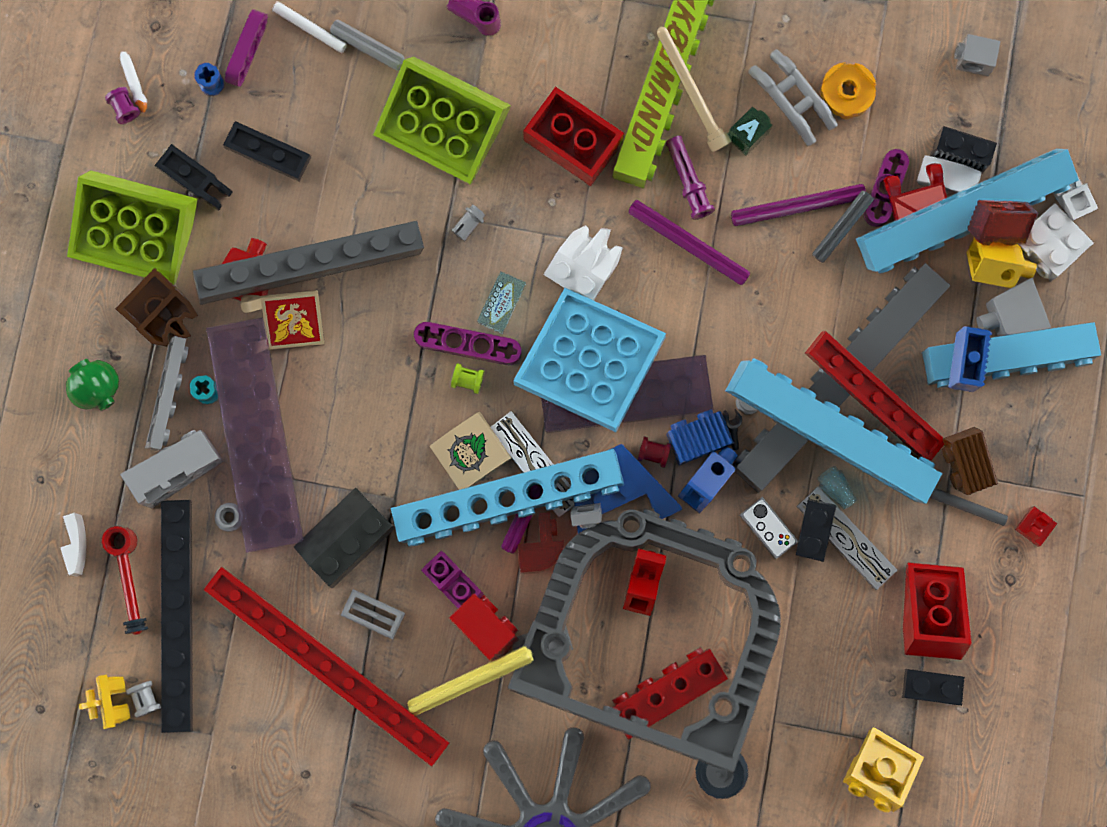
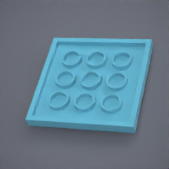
[513,288,666,432]

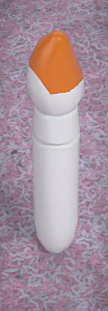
[120,51,147,113]

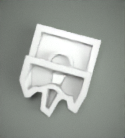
[543,225,623,300]

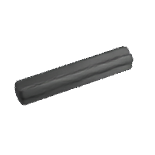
[812,190,874,263]

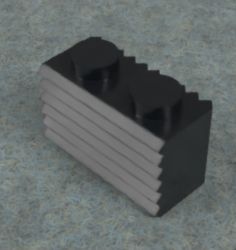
[930,126,997,175]

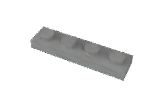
[145,336,188,451]

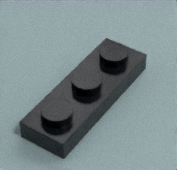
[223,121,311,182]

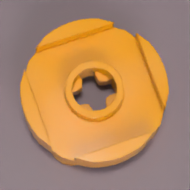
[819,62,876,120]

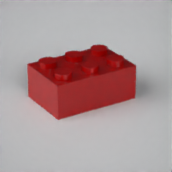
[523,86,624,186]

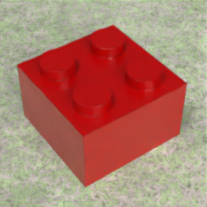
[449,593,519,662]

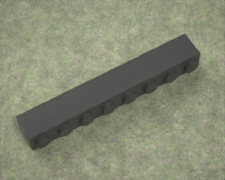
[193,221,424,305]

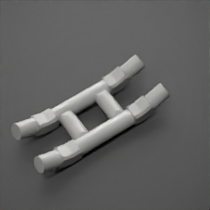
[749,50,838,146]

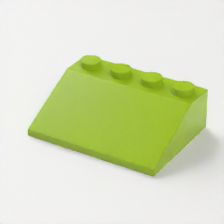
[373,57,511,184]
[67,170,197,285]

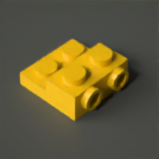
[843,727,924,813]

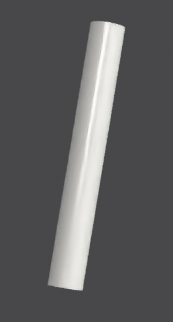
[273,2,347,53]

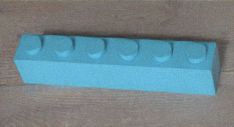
[922,322,1101,388]

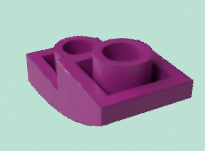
[421,550,484,608]

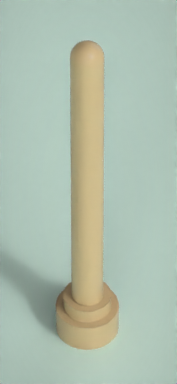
[657,27,732,152]

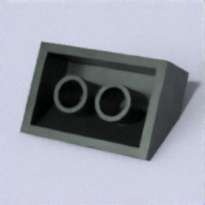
[294,488,395,588]

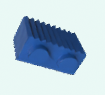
[948,327,992,392]
[666,409,734,466]

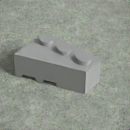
[120,430,224,509]

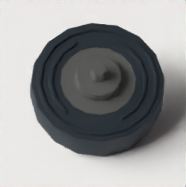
[695,754,748,799]

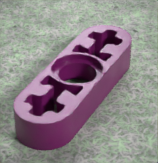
[225,9,268,87]
[864,149,909,227]

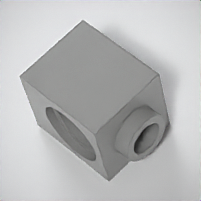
[954,34,1001,76]

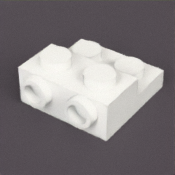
[1012,203,1093,281]

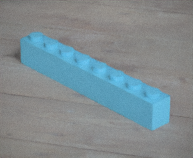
[856,148,1079,273]
[725,358,942,504]

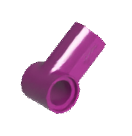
[447,0,501,36]

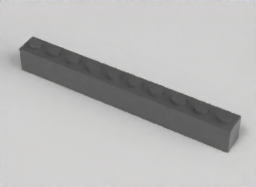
[734,263,951,493]

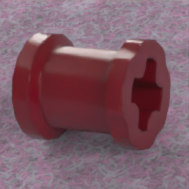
[637,436,671,468]

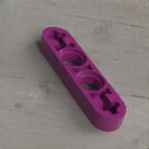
[414,322,521,365]

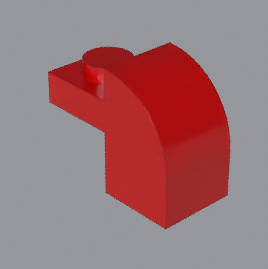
[623,548,667,616]

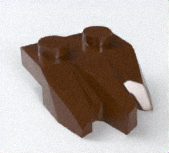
[115,268,198,347]

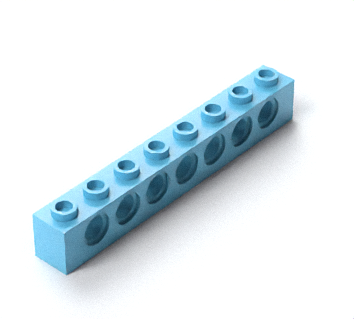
[391,449,624,547]

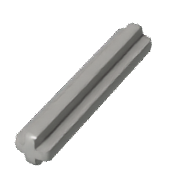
[330,20,404,70]

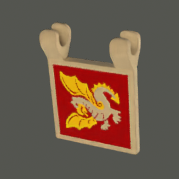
[241,290,324,354]

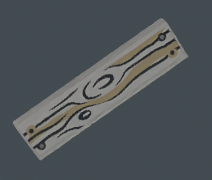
[796,487,897,590]

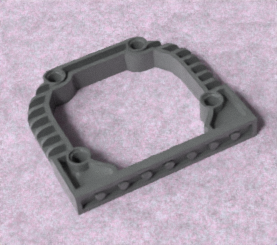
[508,509,781,774]

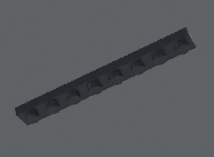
[161,500,193,733]

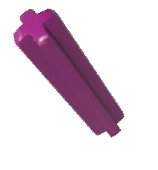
[501,485,543,554]

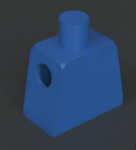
[678,446,738,514]

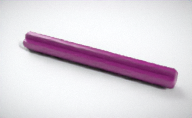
[731,184,866,226]
[628,200,750,285]

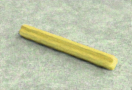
[407,647,533,716]

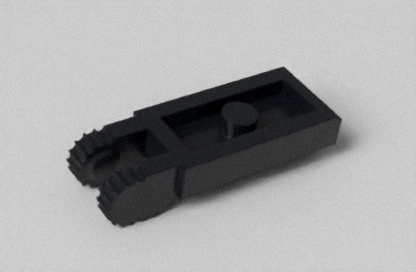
[154,144,233,211]

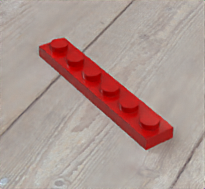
[805,331,944,461]

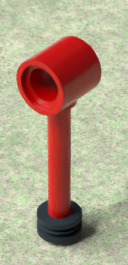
[102,526,148,635]

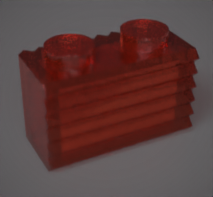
[968,200,1038,246]

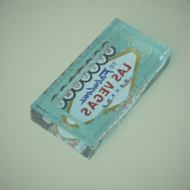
[477,271,526,334]

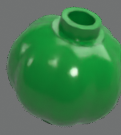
[66,359,119,411]

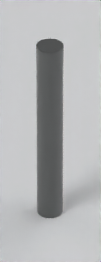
[930,488,1008,526]

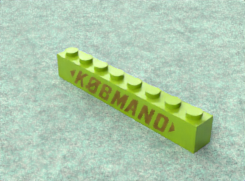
[613,0,715,188]

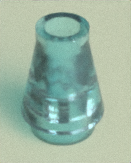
[817,466,857,509]

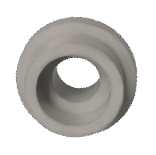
[215,503,244,532]

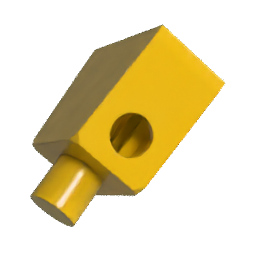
[966,230,1037,288]

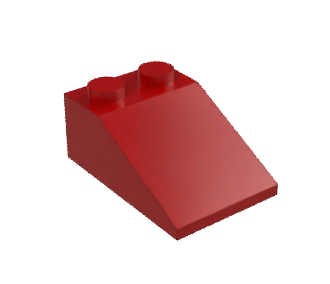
[903,562,972,660]

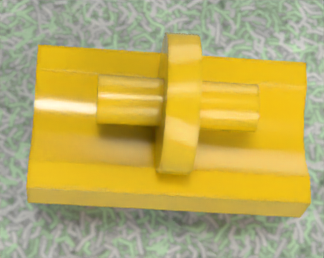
[78,674,130,729]

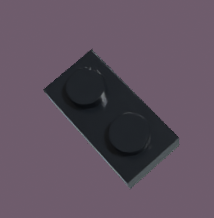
[796,499,837,562]
[902,669,965,706]

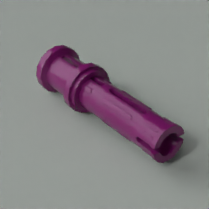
[666,136,715,220]

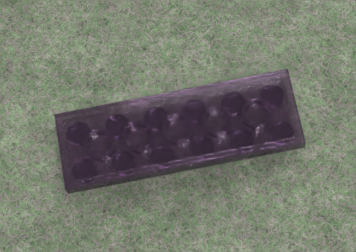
[541,355,714,433]

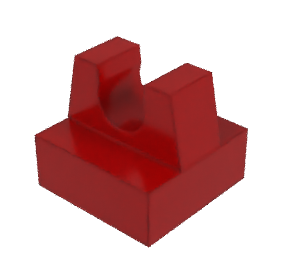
[1015,506,1057,547]

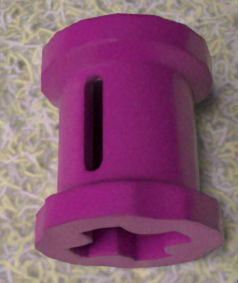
[105,87,140,124]

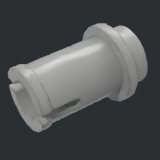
[451,205,485,241]

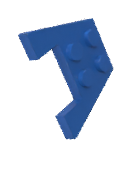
[574,444,682,534]

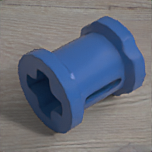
[194,63,224,96]

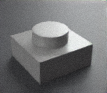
[571,503,602,528]

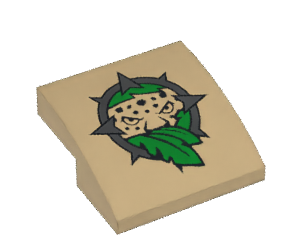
[430,412,511,490]

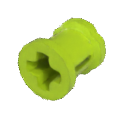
[451,363,485,394]

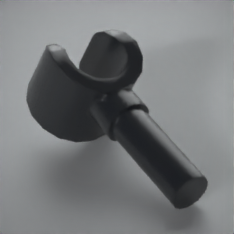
[722,409,743,450]

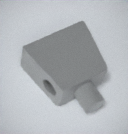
[976,278,1051,337]

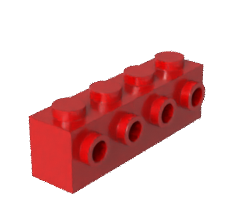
[611,647,728,740]

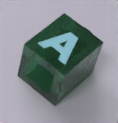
[728,106,772,156]

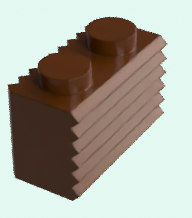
[942,427,998,495]

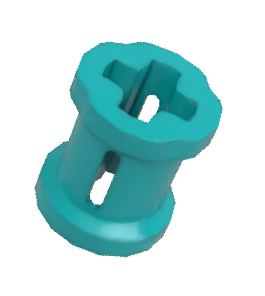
[190,375,220,404]

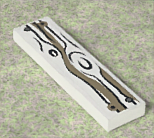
[491,411,574,517]

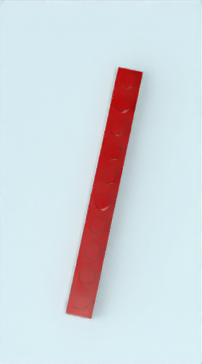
[203,567,450,767]

